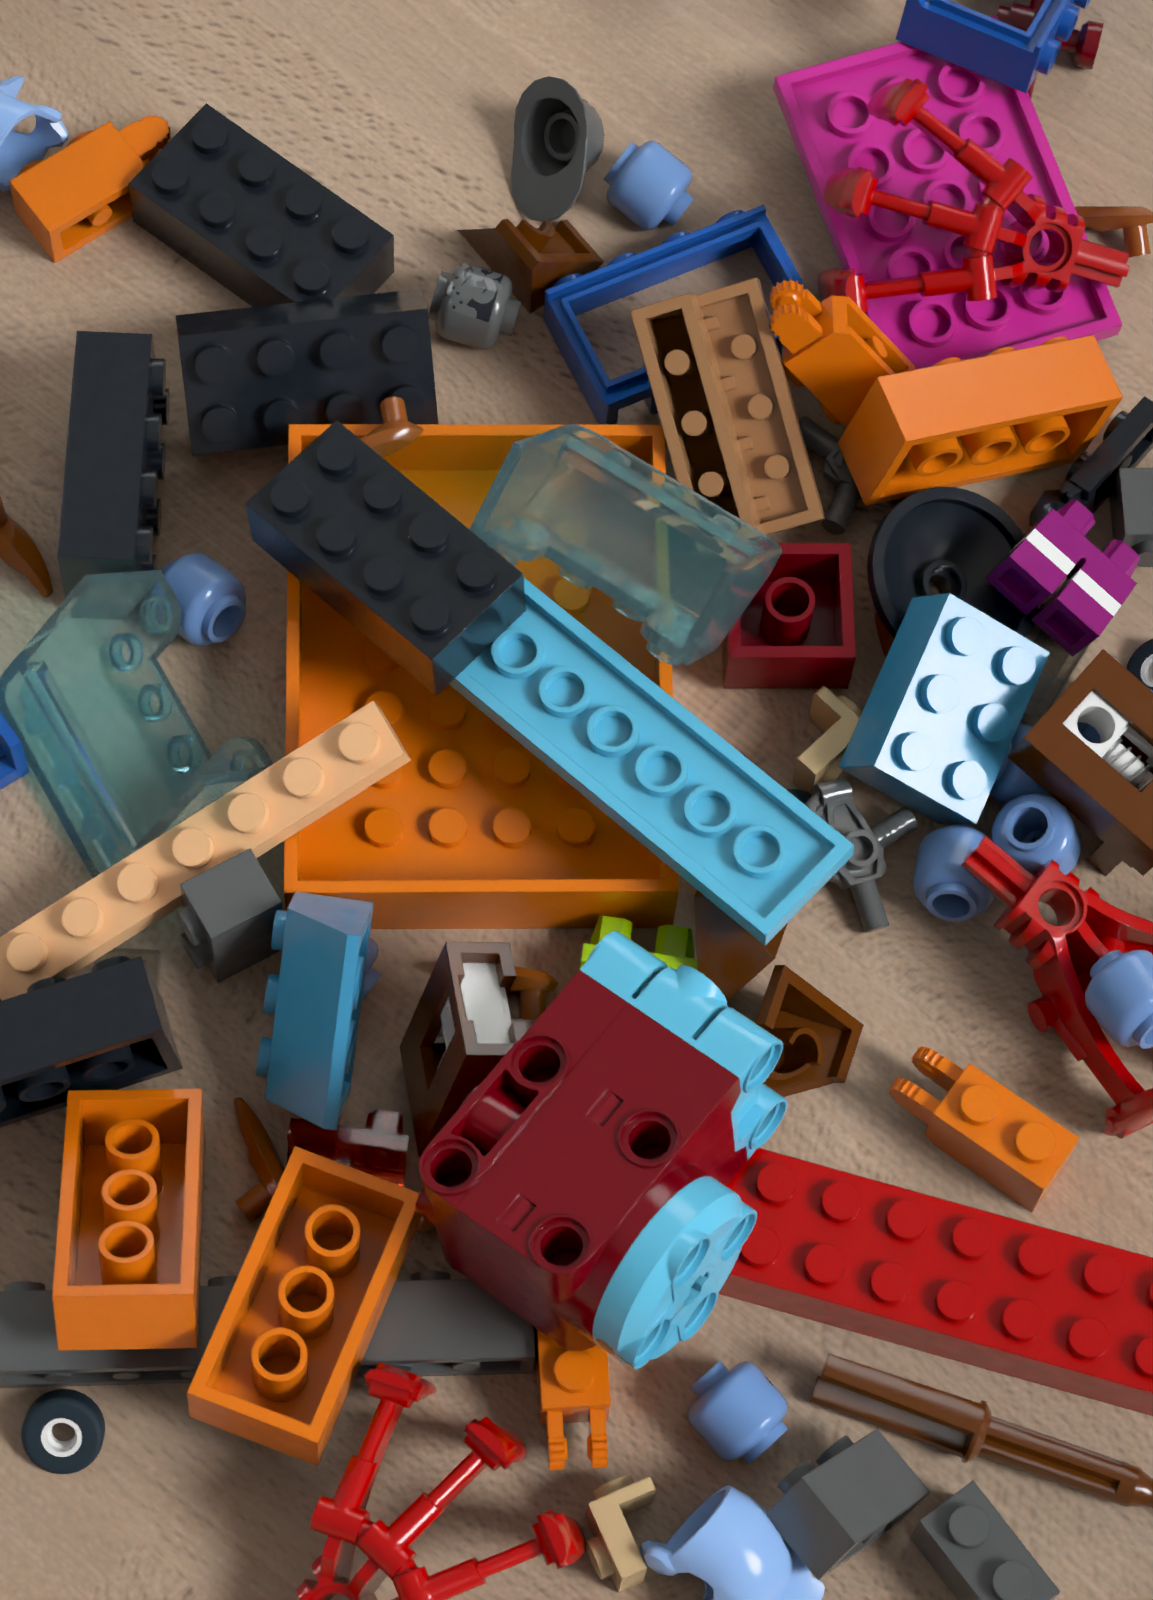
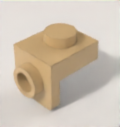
[792,686,862,795]
[585,1475,656,1593]

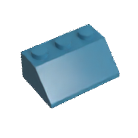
[256,892,374,1130]

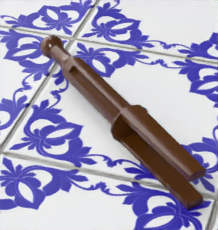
[810,1353,1153,1508]

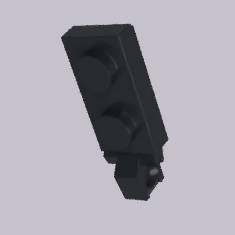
[1029,396,1153,527]

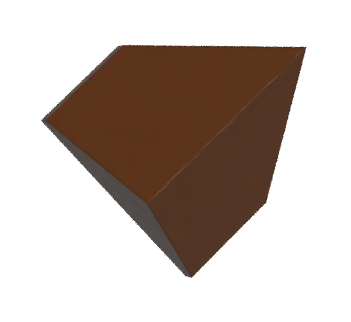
[458,219,604,314]
[694,890,788,1001]
[755,965,864,1097]

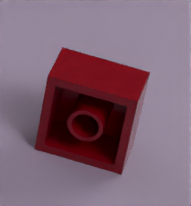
[720,543,856,689]

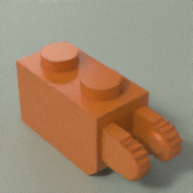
[9,114,171,263]
[770,279,915,428]
[888,1046,1080,1212]
[534,1327,611,1470]

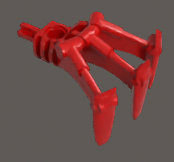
[817,78,1130,312]
[961,836,1153,1139]
[296,1362,586,1600]

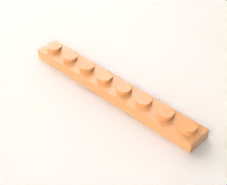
[0,701,411,1000]

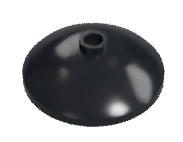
[867,487,1038,639]

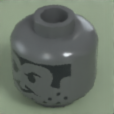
[428,262,522,350]

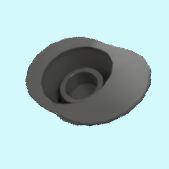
[511,76,605,222]

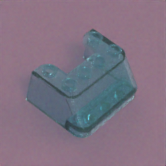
[470,424,782,666]
[0,570,273,878]

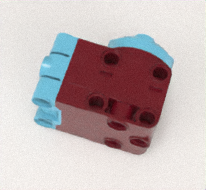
[415,931,788,1370]

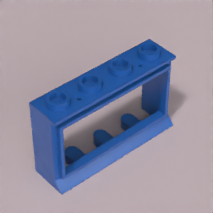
[896,0,1090,93]
[544,205,807,425]

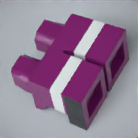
[985,499,1140,657]

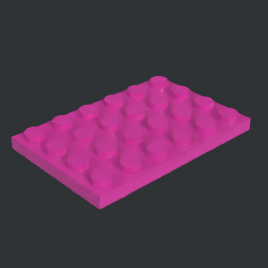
[773,15,1123,370]

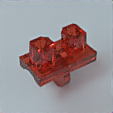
[286,1109,409,1187]

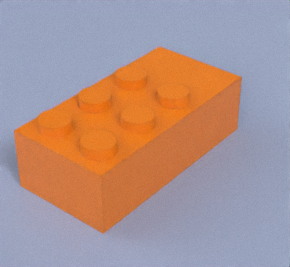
[838,335,1123,506]
[52,1088,206,1351]
[187,1146,421,1466]

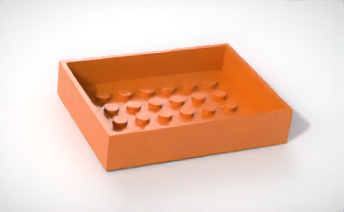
[284,424,679,929]

